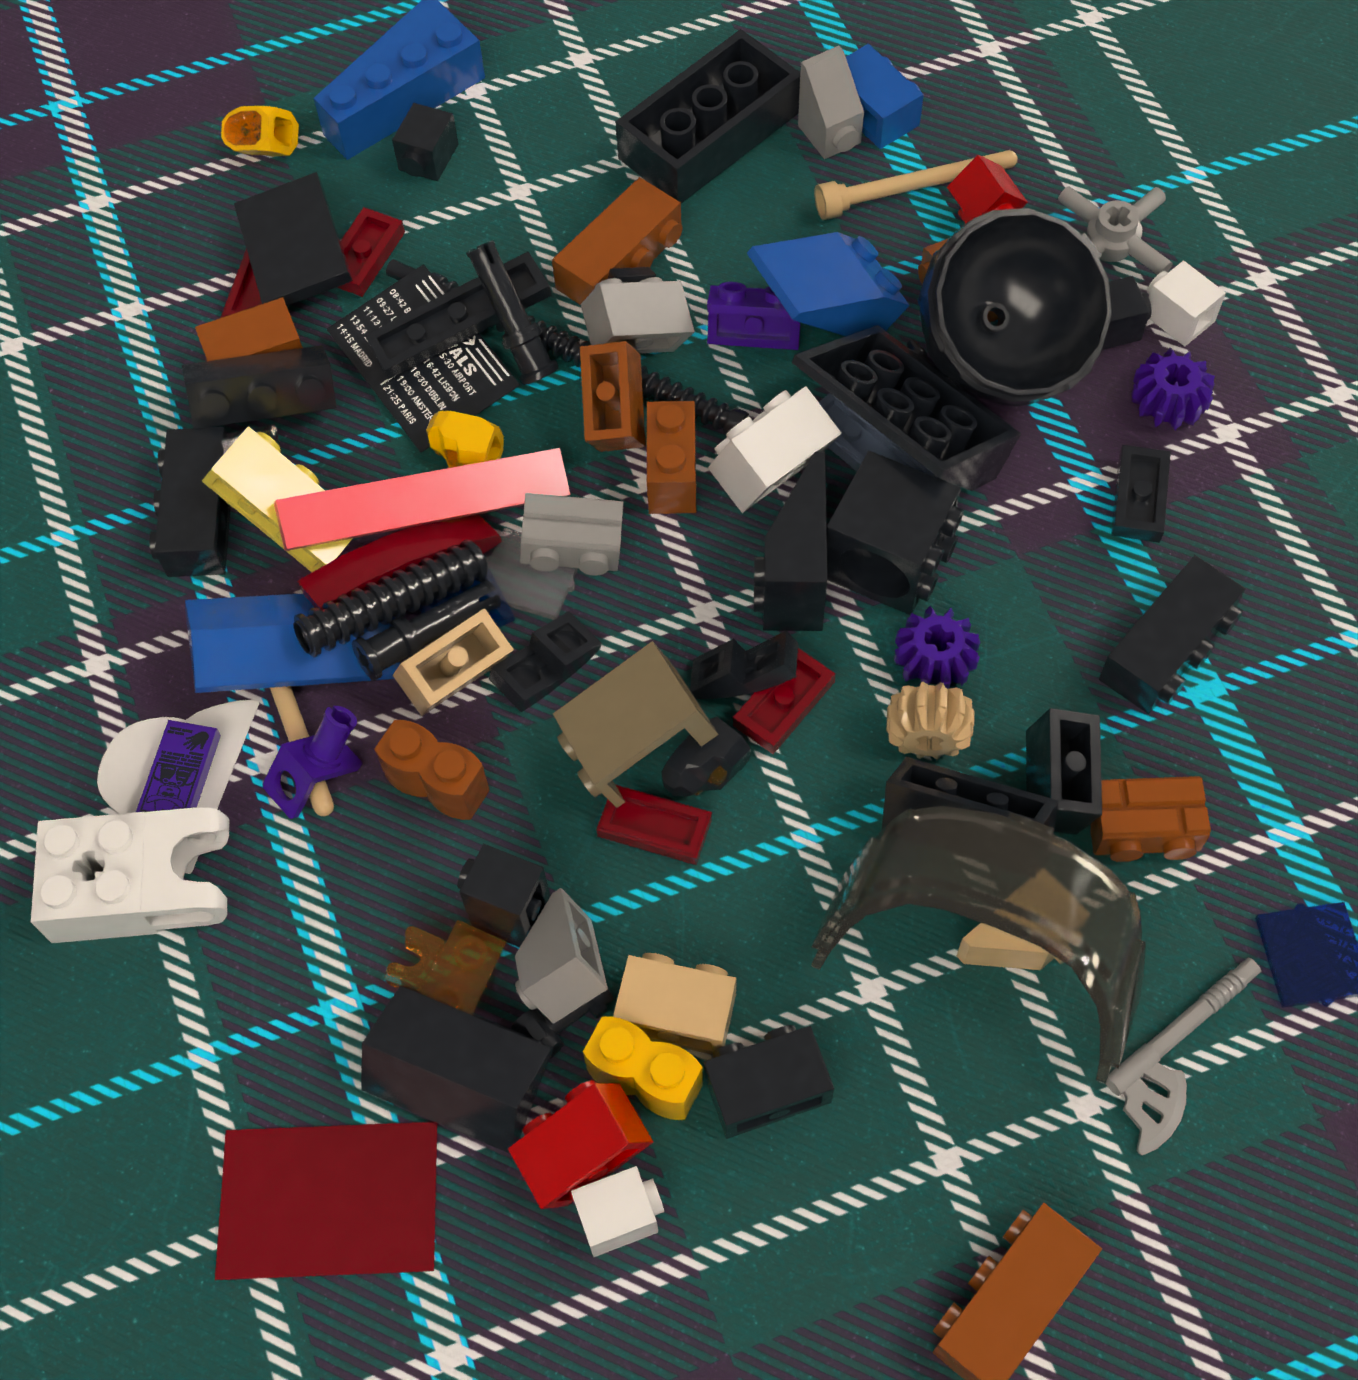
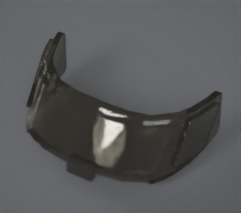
[811,806,1146,1084]

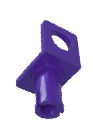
[263,706,362,819]

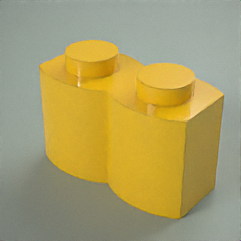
[583,1017,703,1120]

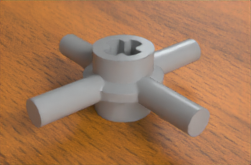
[1058,186,1173,275]

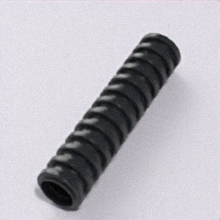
[293,539,488,658]

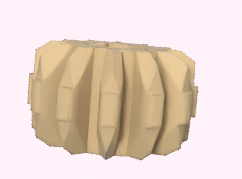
[886,681,975,760]

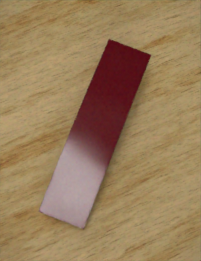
[297,514,502,610]

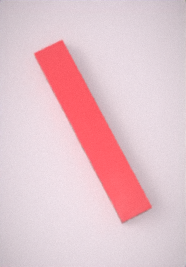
[274,448,571,551]

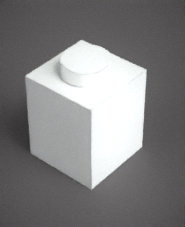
[1147,260,1226,347]
[571,1166,664,1257]

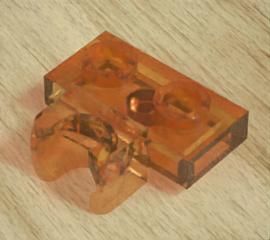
[384,920,506,1014]

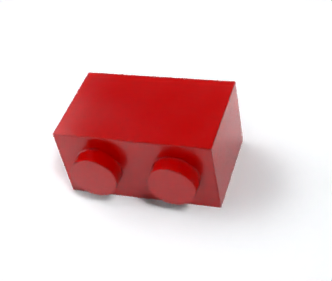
[508,1080,654,1209]

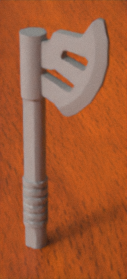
[1104,957,1261,1156]

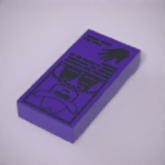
[136,720,221,812]

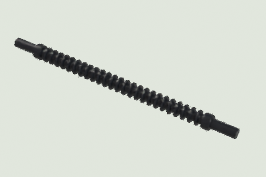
[386,259,753,435]

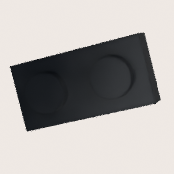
[1111,445,1171,543]

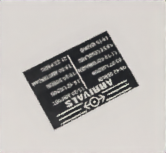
[327,264,520,453]

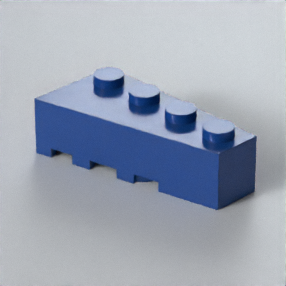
[314,0,485,160]

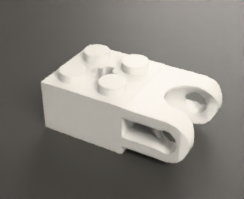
[31,807,229,943]

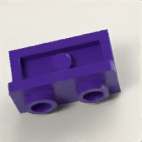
[707,282,801,350]

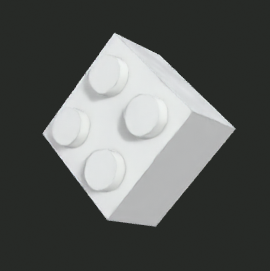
[708,386,842,513]

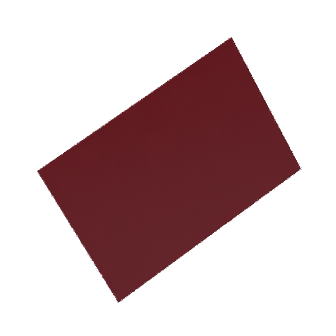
[215,1122,437,1280]

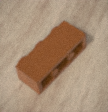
[552,177,682,305]
[932,1203,1102,1380]

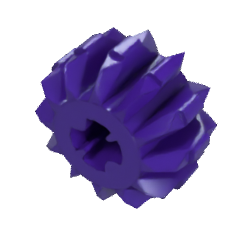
[1131,347,1215,430]
[894,605,980,689]

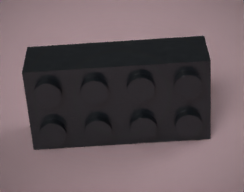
[615,29,801,203]

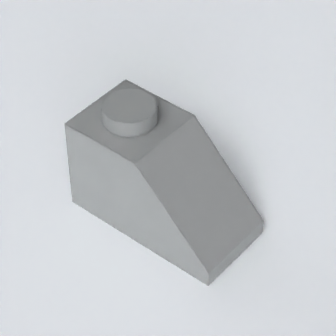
[798,46,864,159]
[515,888,608,1024]

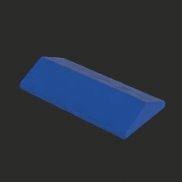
[185,594,400,693]

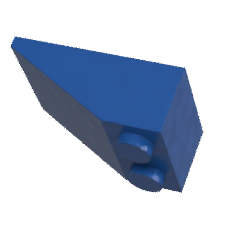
[747,232,910,336]

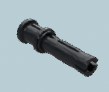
[466,240,559,385]
[352,579,501,681]

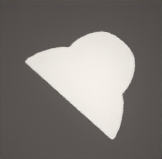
[97,700,259,874]

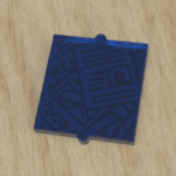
[1255,902,1358,1008]

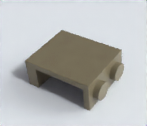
[553,641,719,808]

